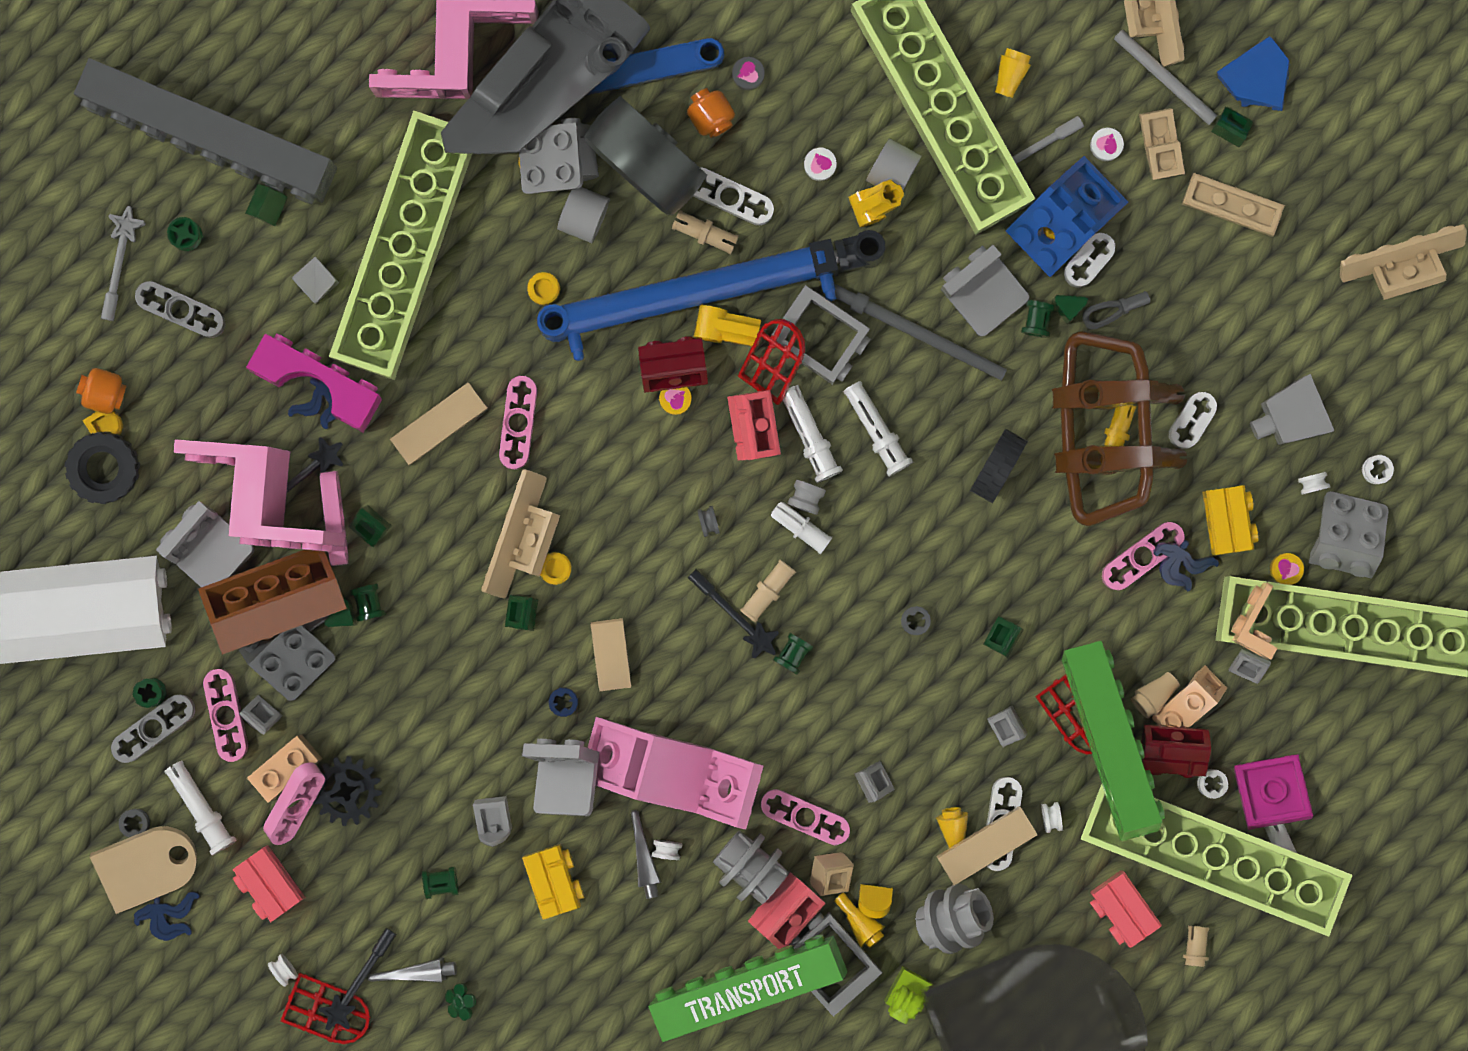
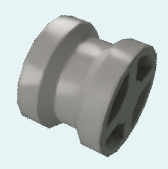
[788,480,826,515]

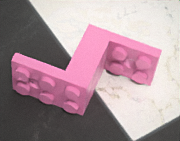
[369,0,539,99]
[174,440,345,552]
[588,717,763,829]

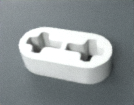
[1064,233,1115,288]
[1169,392,1217,449]

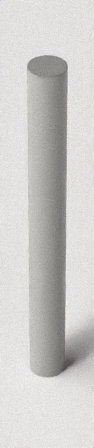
[1114,29,1218,125]

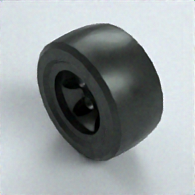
[584,96,707,215]

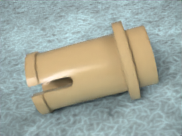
[1183,925,1209,967]

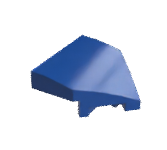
[1217,36,1290,111]

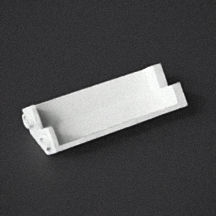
[0,556,172,664]

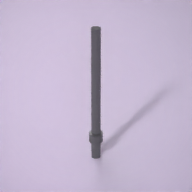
[834,283,1007,381]

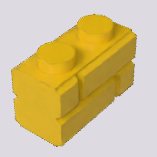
[1202,485,1258,556]
[522,844,585,920]

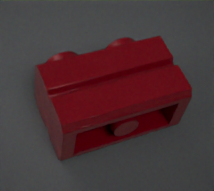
[638,336,708,393]
[1141,725,1211,778]

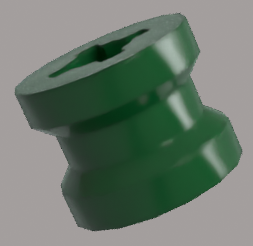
[167,217,203,252]

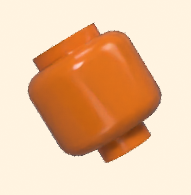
[687,88,735,138]
[76,368,127,414]

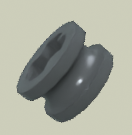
[697,505,720,537]
[901,606,931,635]
[119,808,150,838]

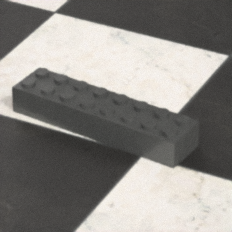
[74,58,337,205]

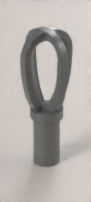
[1082,291,1150,329]

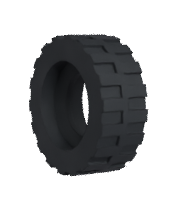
[970,429,1028,503]
[65,431,140,504]

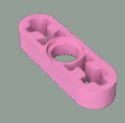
[499,376,537,470]
[320,471,348,566]
[1102,522,1184,590]
[203,669,248,762]
[263,762,325,845]
[761,789,850,845]

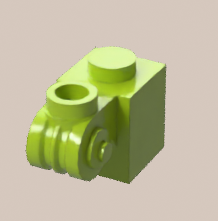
[884,966,933,1024]

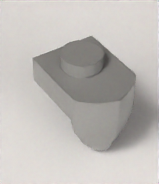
[473,796,512,847]

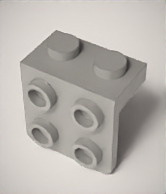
[519,118,591,194]
[940,245,1029,337]
[1309,491,1388,579]
[156,501,254,587]
[522,739,599,816]

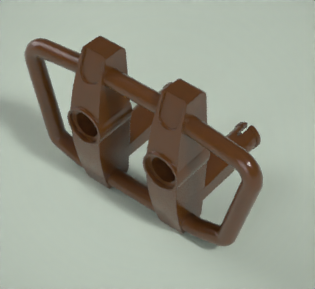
[1051,331,1188,526]

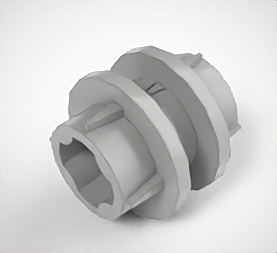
[713,830,789,904]
[915,883,994,954]

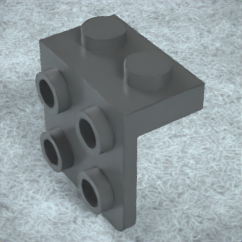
[239,625,335,701]

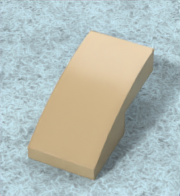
[1139,108,1185,180]
[591,618,631,691]

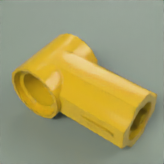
[848,180,904,228]
[694,305,761,347]

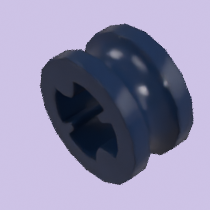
[549,688,578,717]

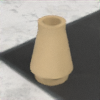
[1131,672,1180,718]

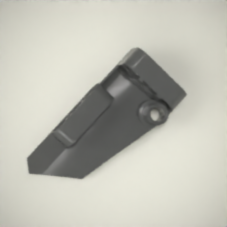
[441,0,650,154]

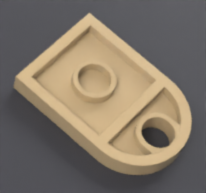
[90,826,197,914]

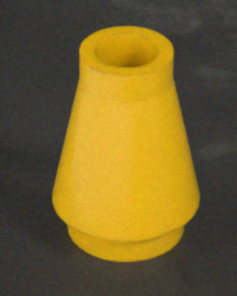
[995,48,1031,98]

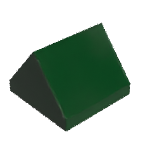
[1211,106,1253,147]
[245,184,288,226]
[1052,295,1088,324]
[349,505,392,547]
[505,595,538,631]
[324,598,357,627]
[983,616,1023,658]

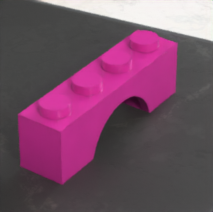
[246,333,382,433]

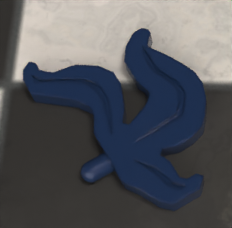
[288,378,336,429]
[1153,540,1219,592]
[134,892,200,941]

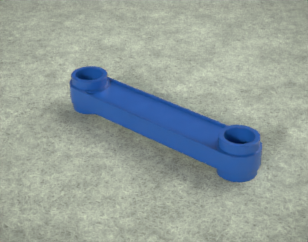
[587,38,724,95]

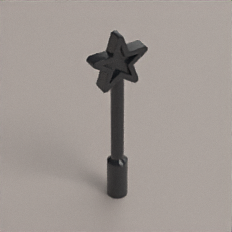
[286,437,344,494]
[687,569,778,658]
[319,928,397,1031]

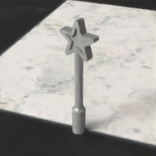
[1012,116,1084,164]
[101,206,146,321]

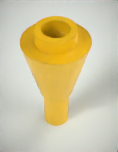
[936,807,968,848]
[834,893,885,948]

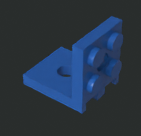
[1006,156,1128,277]

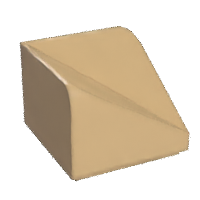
[810,852,854,896]

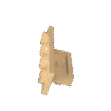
[1124,0,1185,67]
[1340,224,1467,300]
[482,469,560,599]

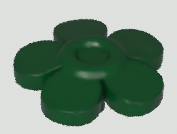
[445,983,476,1021]

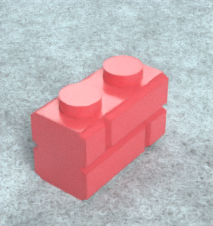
[727,390,781,460]
[233,845,306,923]
[1090,870,1162,948]
[748,872,826,949]

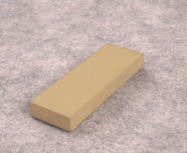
[1182,173,1285,237]
[390,382,488,466]
[936,806,1037,885]

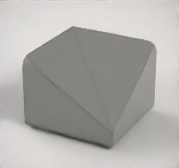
[292,257,339,304]

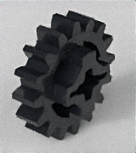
[313,755,383,826]

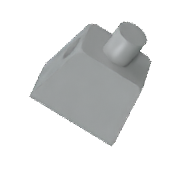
[1250,374,1334,445]

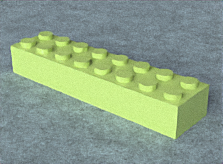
[851,0,1035,235]
[329,110,472,380]
[1215,576,1468,677]
[1081,784,1352,937]

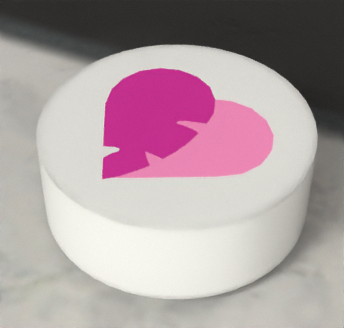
[1090,128,1124,161]
[804,148,836,181]

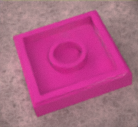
[1234,754,1313,830]

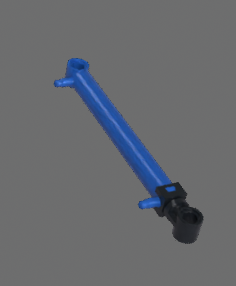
[537,230,885,361]

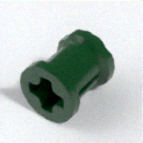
[1021,300,1055,338]
[350,583,386,622]
[773,633,814,675]
[132,678,167,708]
[422,866,459,899]

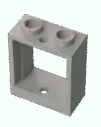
[772,285,871,385]
[790,912,882,1017]

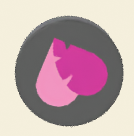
[732,57,764,91]

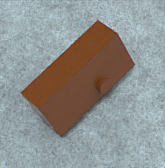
[198,549,347,655]

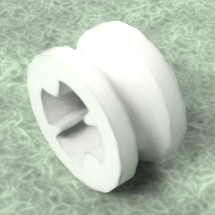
[1362,455,1394,484]
[1298,472,1330,494]
[1197,769,1228,799]
[1042,802,1063,833]
[652,840,682,860]
[268,954,298,987]

